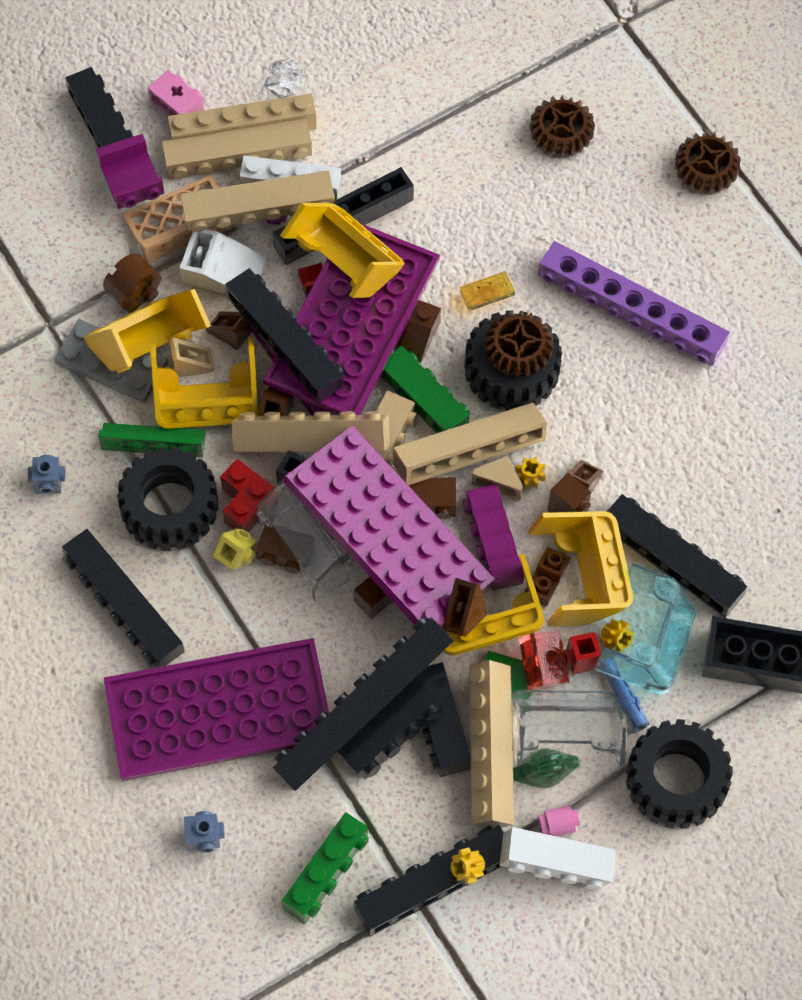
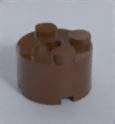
[103,253,162,313]

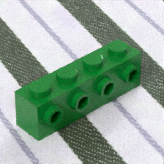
[282,812,369,924]

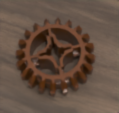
[529,95,595,159]
[675,131,741,195]
[484,310,554,379]

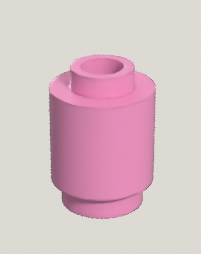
[538,805,580,836]

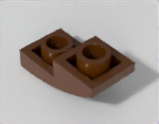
[524,547,571,606]

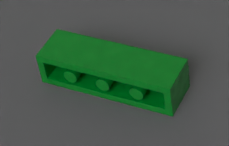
[380,346,470,434]

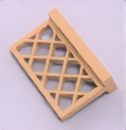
[122,175,237,263]

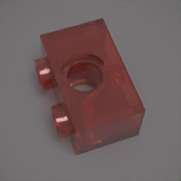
[519,630,570,690]

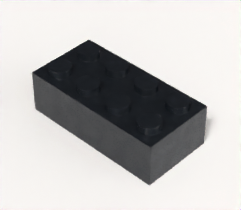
[702,616,802,693]

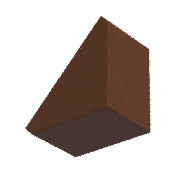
[206,311,252,350]
[568,460,604,493]
[442,578,488,637]

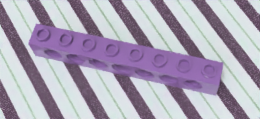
[538,241,730,366]

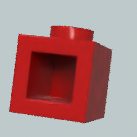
[563,632,603,674]

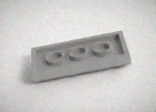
[54,319,168,403]

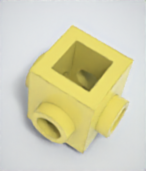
[212,528,258,570]

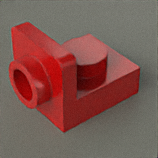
[297,263,323,298]

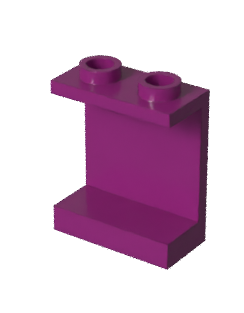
[96,133,164,210]

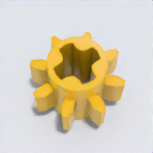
[515,457,546,489]
[600,619,634,653]
[451,848,485,884]

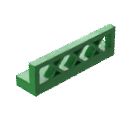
[98,423,206,457]

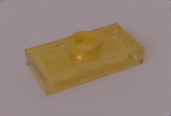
[459,271,515,311]

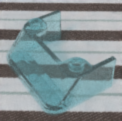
[594,563,696,694]

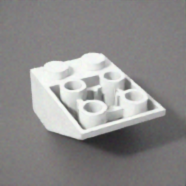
[180,229,267,294]

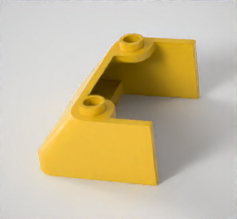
[280,203,404,298]
[83,289,211,374]
[150,337,258,429]
[528,511,633,627]
[441,553,544,656]

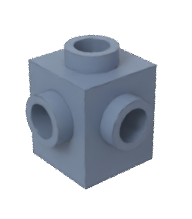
[28,454,66,494]
[184,811,225,853]

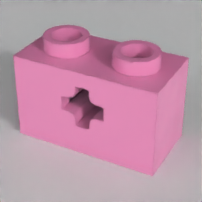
[148,70,204,116]

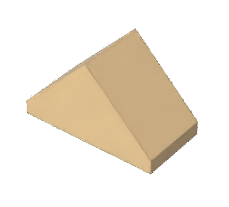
[170,337,215,378]
[471,456,523,501]

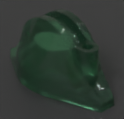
[513,748,580,788]

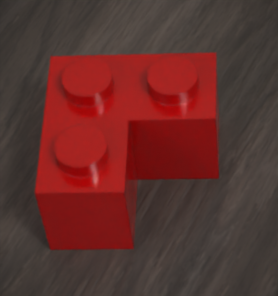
[220,459,277,533]

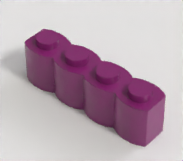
[462,484,524,591]

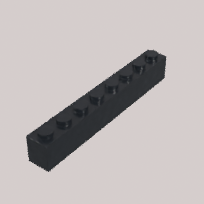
[273,616,454,791]

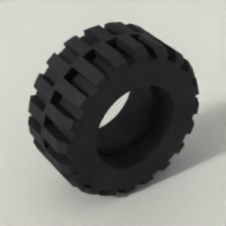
[464,310,562,411]
[117,447,219,551]
[626,719,733,829]

